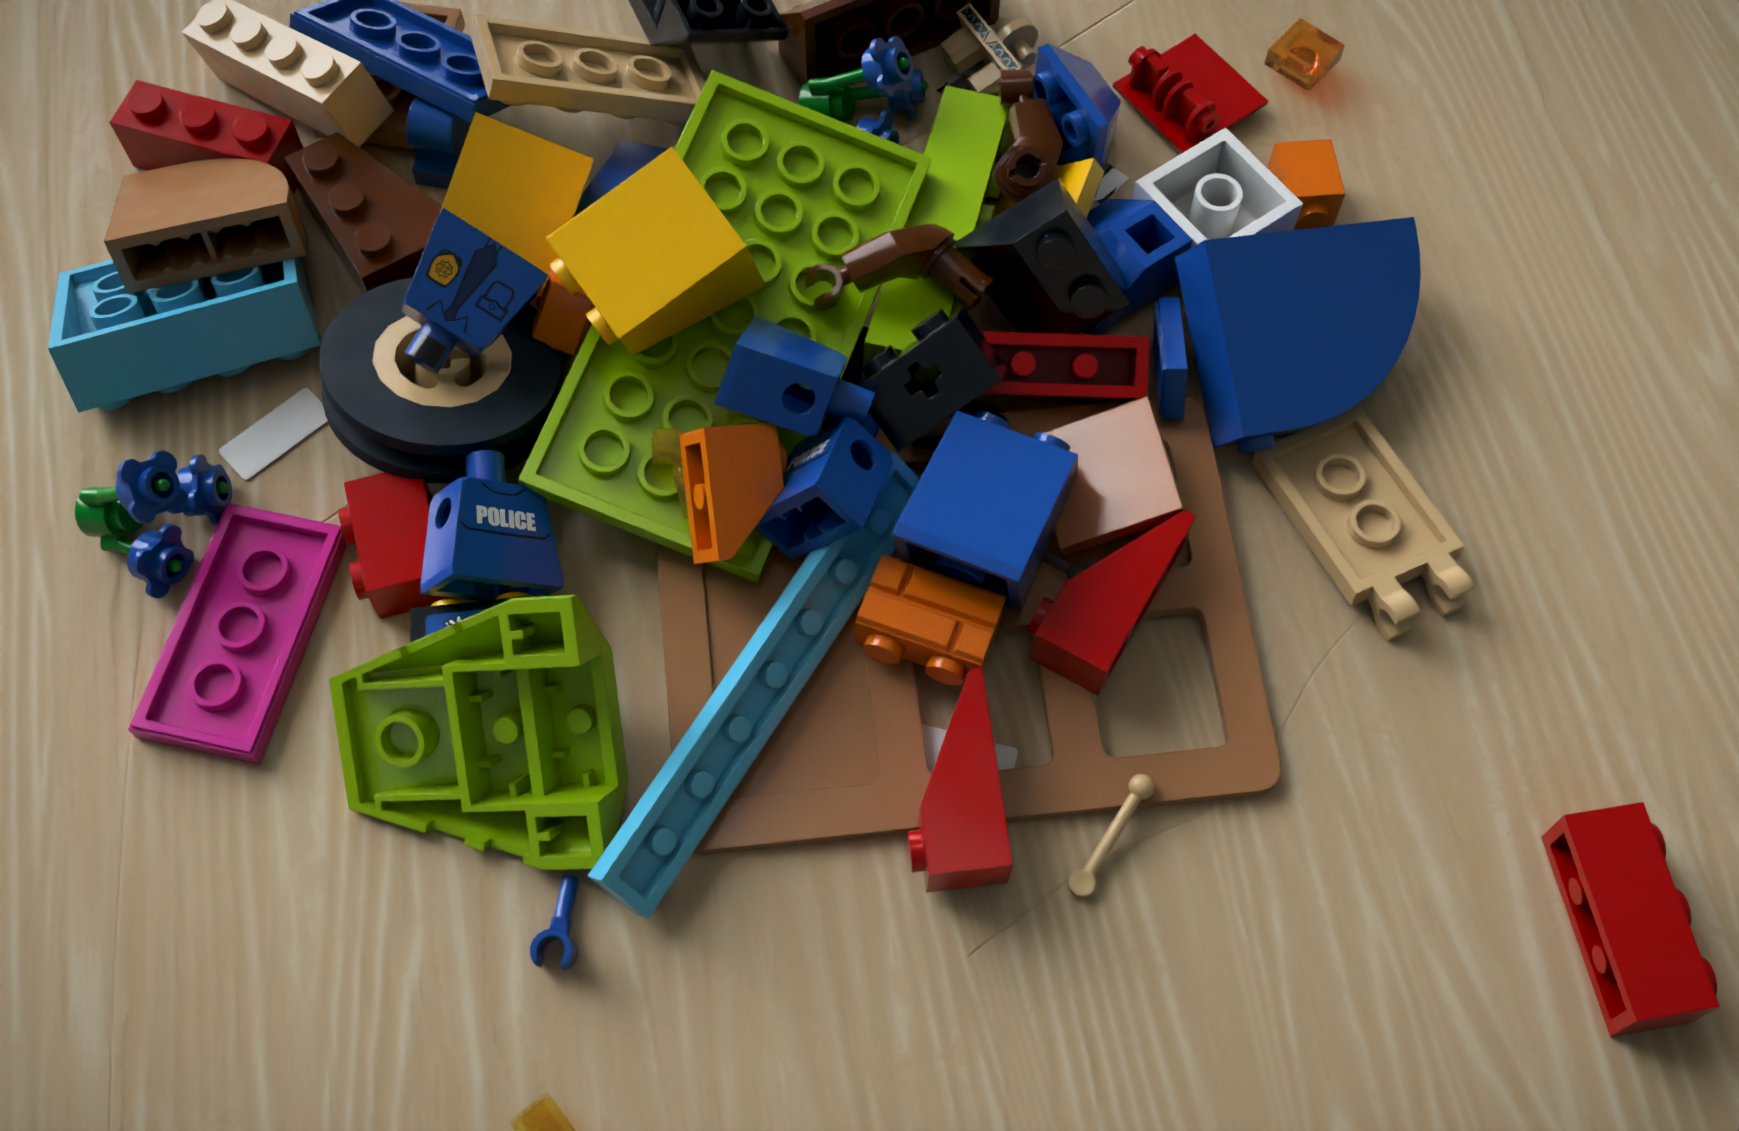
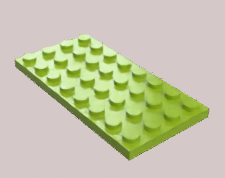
[518,70,932,583]

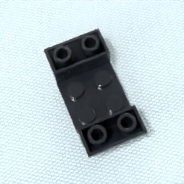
[628,0,789,46]

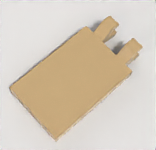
[1252,406,1475,641]

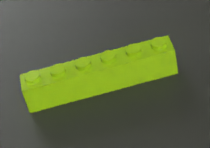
[862,85,1012,384]

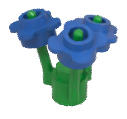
[798,36,928,144]
[75,450,232,599]

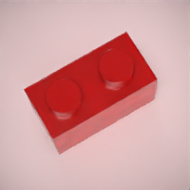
[338,472,455,619]

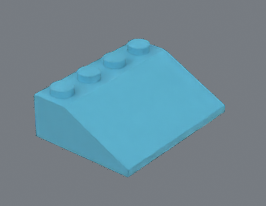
[48,257,321,413]

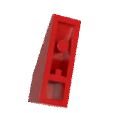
[1026,509,1196,696]
[906,668,1013,893]

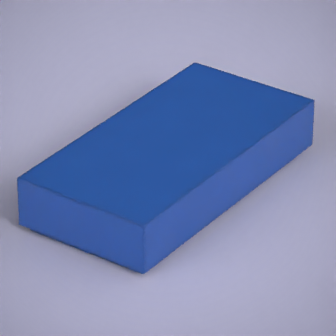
[1152,297,1188,419]

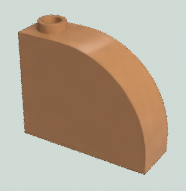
[104,158,308,294]

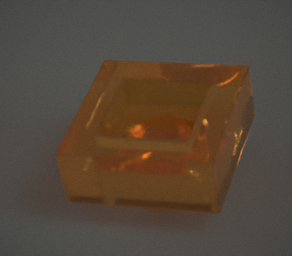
[1264,18,1345,92]

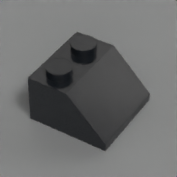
[955,178,1130,334]

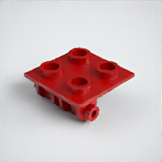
[1112,34,1268,154]

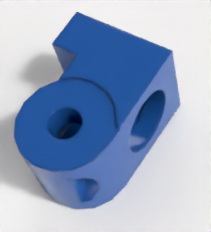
[406,98,471,189]

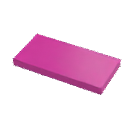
[128,503,348,765]

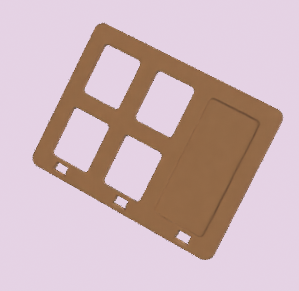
[656,396,1281,855]

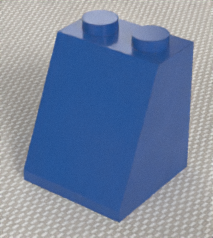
[892,410,1078,611]

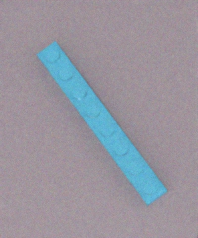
[588,452,920,919]

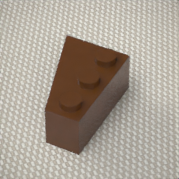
[284,133,442,294]

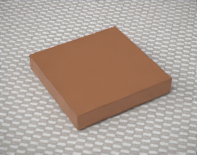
[1032,396,1185,556]

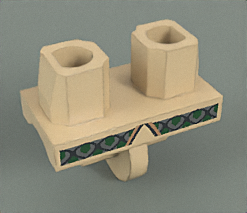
[940,3,1038,96]

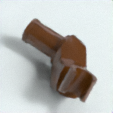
[995,70,1063,201]
[805,224,995,311]

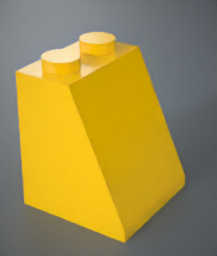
[440,112,594,306]
[546,146,765,356]

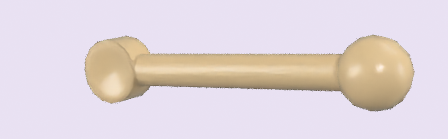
[1068,774,1155,898]

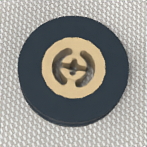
[320,277,562,484]

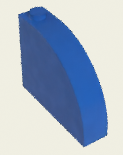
[1175,217,1421,455]

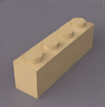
[182,0,394,147]

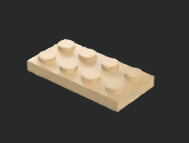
[470,14,706,126]

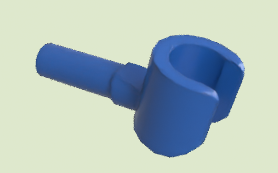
[530,875,579,970]

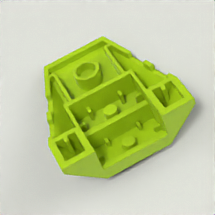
[329,594,628,870]

